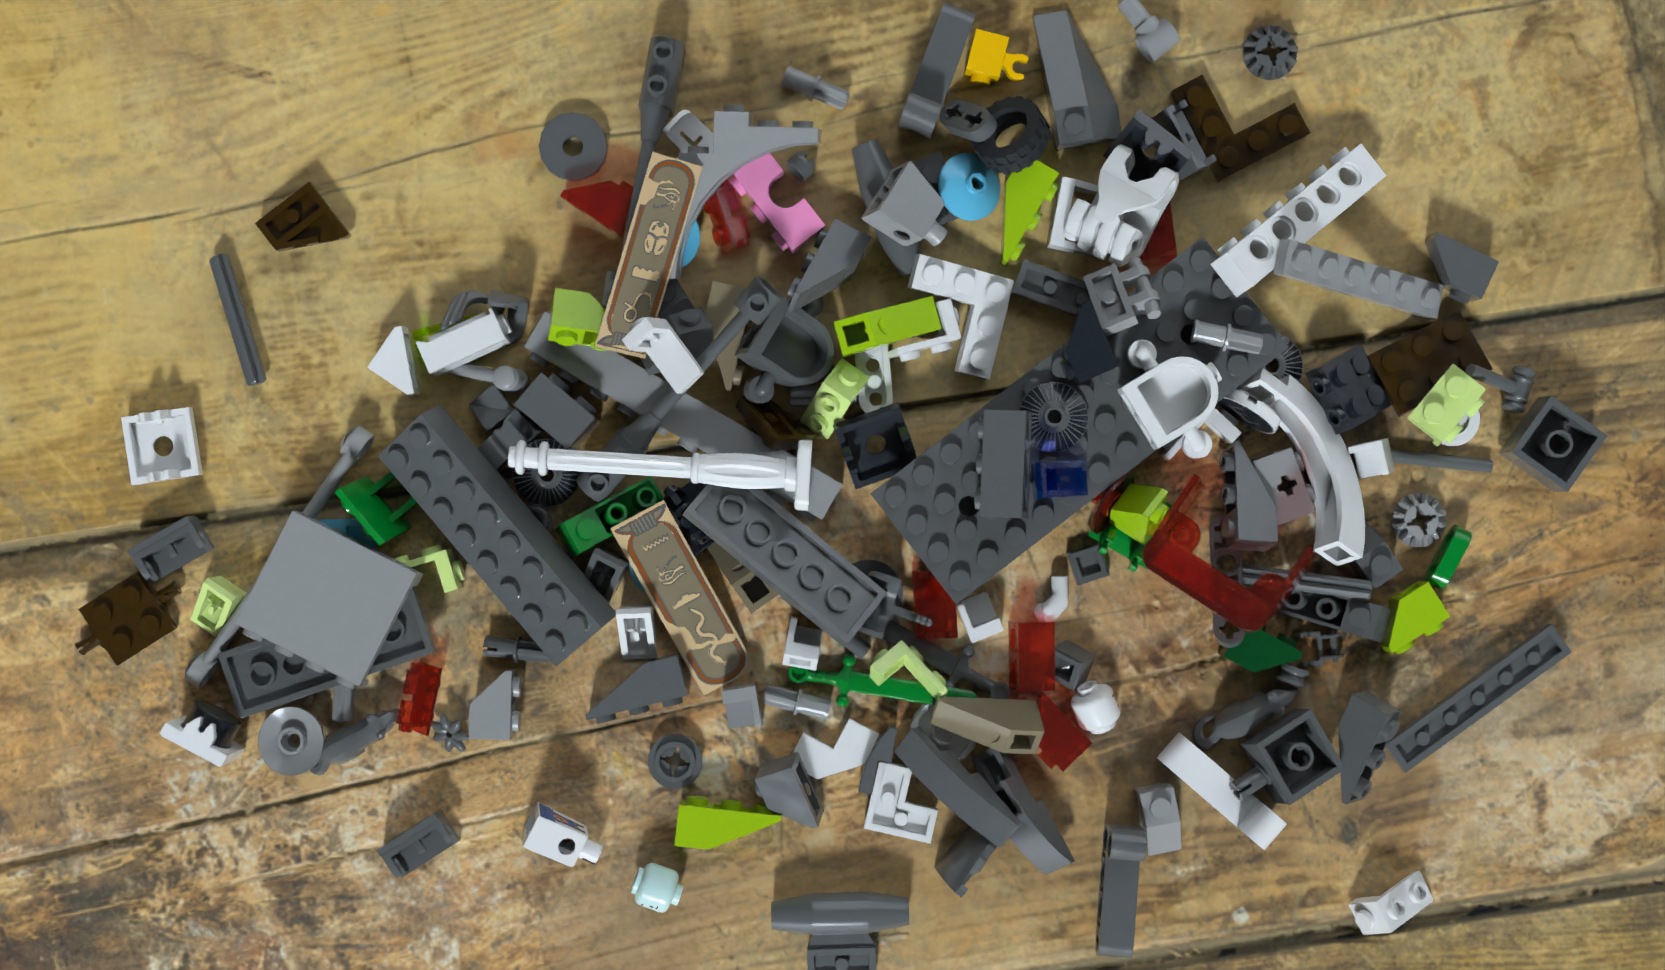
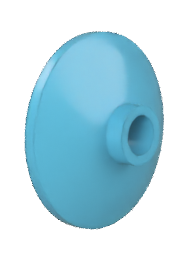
[938,153,1000,221]

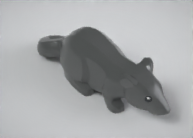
[1193,688,1298,749]
[310,708,404,776]

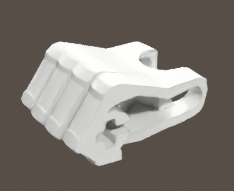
[1063,144,1179,267]

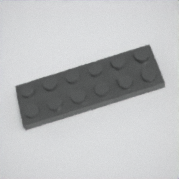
[682,484,887,647]
[218,587,437,719]

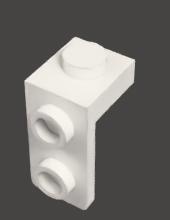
[887,298,961,362]
[622,317,704,394]
[1160,408,1242,460]
[1348,871,1433,935]

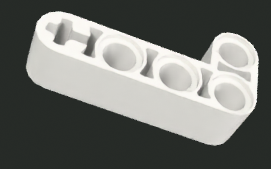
[1157,732,1287,851]

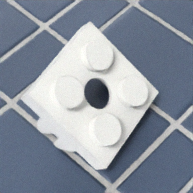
[121,407,203,485]

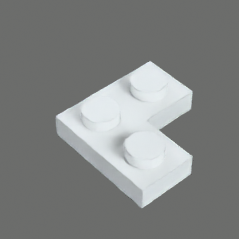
[864,761,938,844]

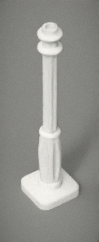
[508,440,813,511]

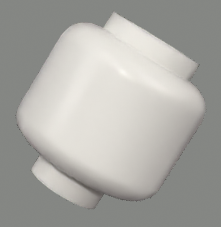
[1071,680,1120,734]

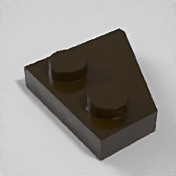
[735,396,825,451]

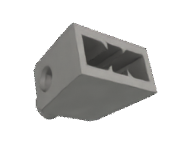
[861,161,947,246]

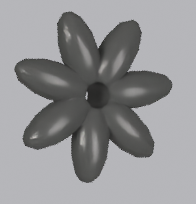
[430,714,469,752]

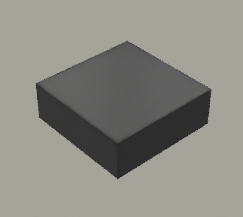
[1066,542,1110,586]

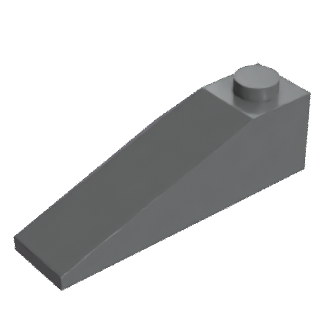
[1032,10,1122,151]

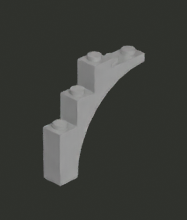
[669,105,822,279]

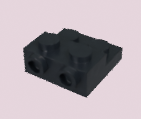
[1305,344,1392,434]

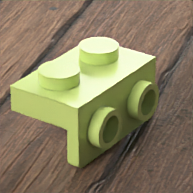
[1407,364,1486,447]

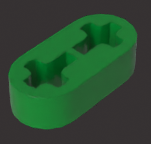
[1425,524,1472,590]

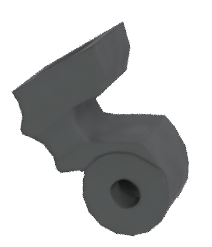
[478,408,543,472]

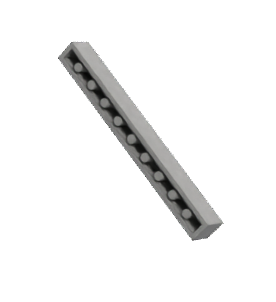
[524,312,843,522]

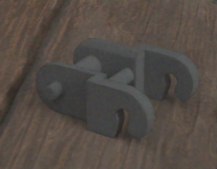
[1297,629,1344,667]

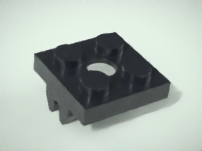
[1103,109,1194,182]
[833,402,917,489]

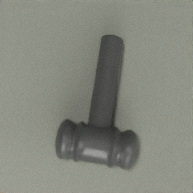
[1465,364,1536,413]

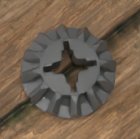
[1243,24,1298,80]
[648,734,702,789]

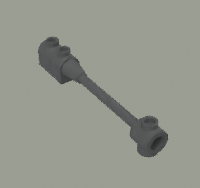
[601,36,686,309]
[576,275,783,503]

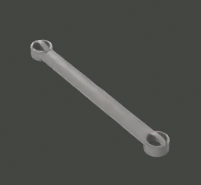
[184,426,375,689]

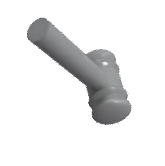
[446,363,529,393]

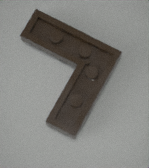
[1170,74,1310,182]

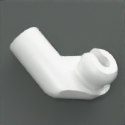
[1034,576,1069,623]

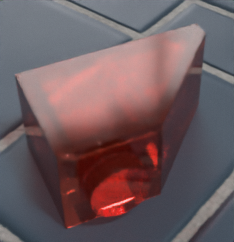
[560,180,633,237]
[1036,691,1092,772]

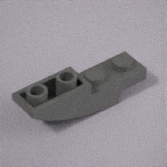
[971,748,1075,875]

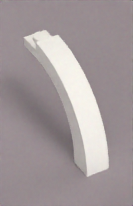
[1237,368,1365,566]

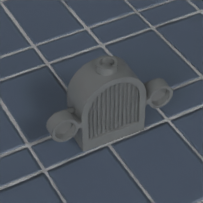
[735,295,834,404]

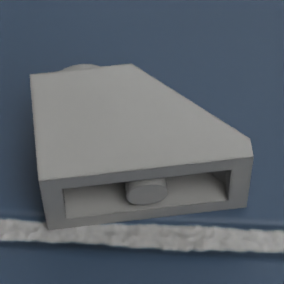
[1134,782,1182,856]

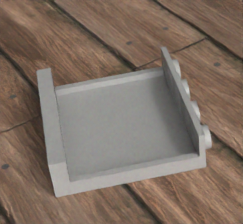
[235,511,423,689]

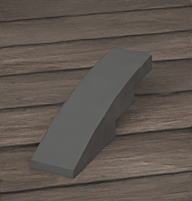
[894,726,1022,847]

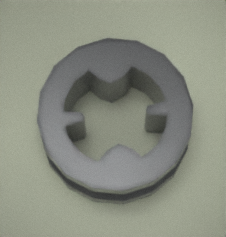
[1276,664,1310,688]

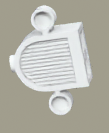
[1117,339,1222,459]

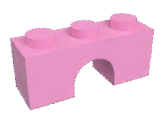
[729,153,825,254]

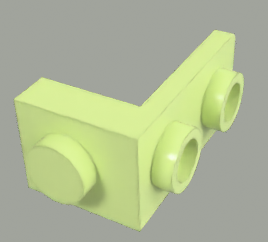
[800,358,870,439]
[394,545,466,593]
[870,640,948,700]

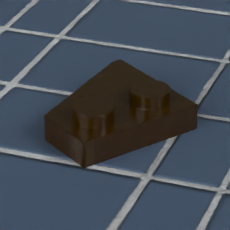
[255,182,352,252]

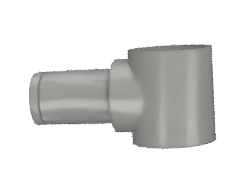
[1118,0,1180,63]

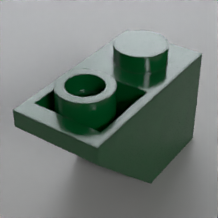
[1218,616,1303,673]

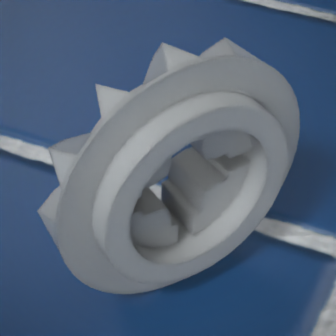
[1391,493,1447,547]

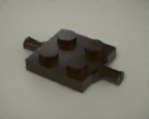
[75,571,182,666]

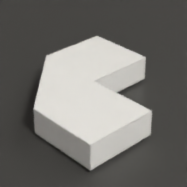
[792,718,879,779]

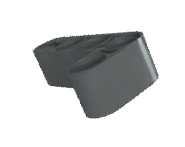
[898,2,976,139]
[1095,822,1147,958]

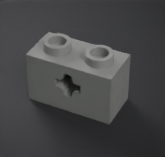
[1250,447,1316,525]

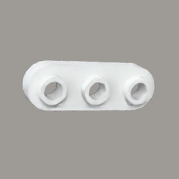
[854,345,893,413]

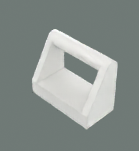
[1046,177,1099,257]

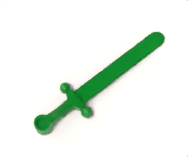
[788,653,977,707]

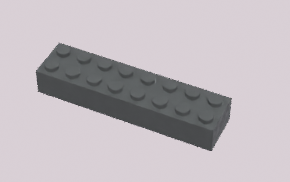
[378,405,616,666]

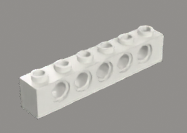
[1210,144,1387,297]

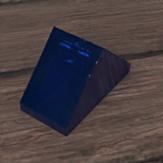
[1031,460,1088,499]

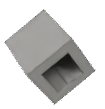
[468,668,522,740]

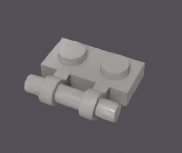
[1083,257,1161,337]

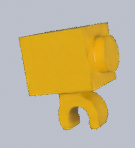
[964,29,1029,86]

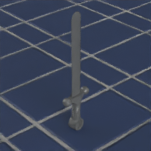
[883,620,1011,699]

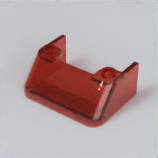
[1143,474,1315,633]

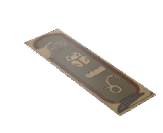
[595,152,702,358]

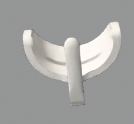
[663,110,713,159]

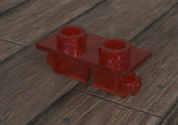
[703,180,751,255]
[396,662,442,736]

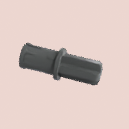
[483,635,551,663]

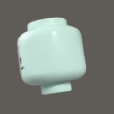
[630,863,684,913]

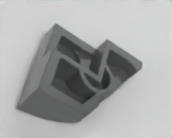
[934,826,997,898]

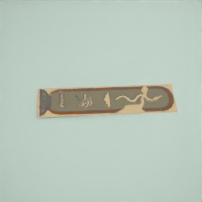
[610,500,756,696]

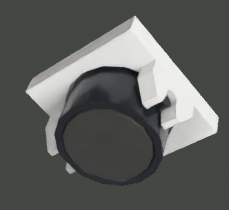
[160,701,246,767]

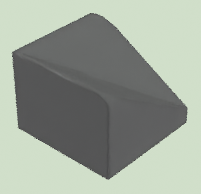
[469,384,515,432]
[1045,640,1095,691]

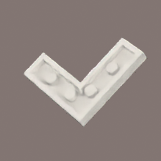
[907,254,1014,380]

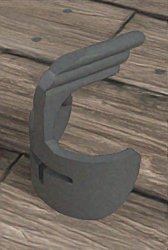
[440,289,529,346]
[858,571,932,639]

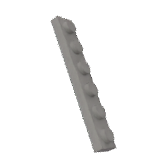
[1273,239,1444,319]

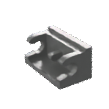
[1151,99,1217,180]
[127,516,215,582]
[377,808,461,878]

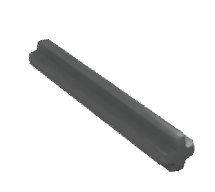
[209,254,267,386]
[1235,564,1373,600]

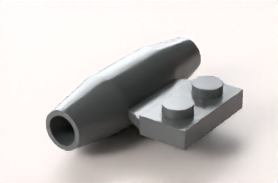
[851,139,959,277]
[771,892,909,970]

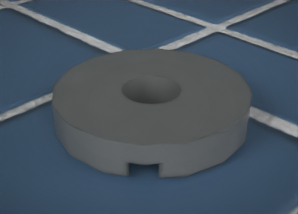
[539,112,608,182]

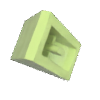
[190,576,246,637]

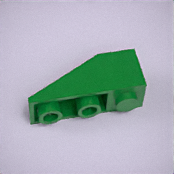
[555,476,667,559]

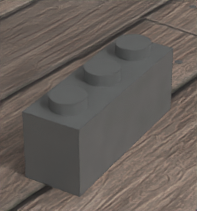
[974,409,1032,519]

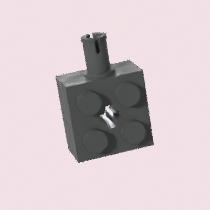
[1229,709,1346,805]

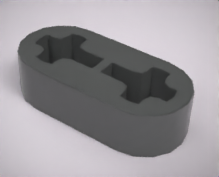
[939,99,997,142]

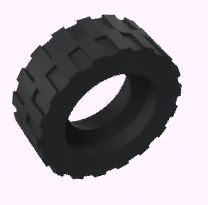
[970,96,1051,175]

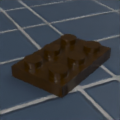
[1368,310,1493,417]

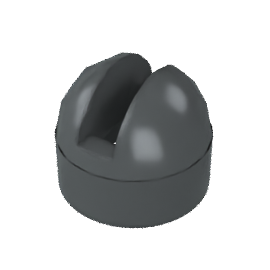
[785,152,816,182]

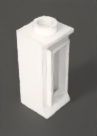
[416,308,512,377]

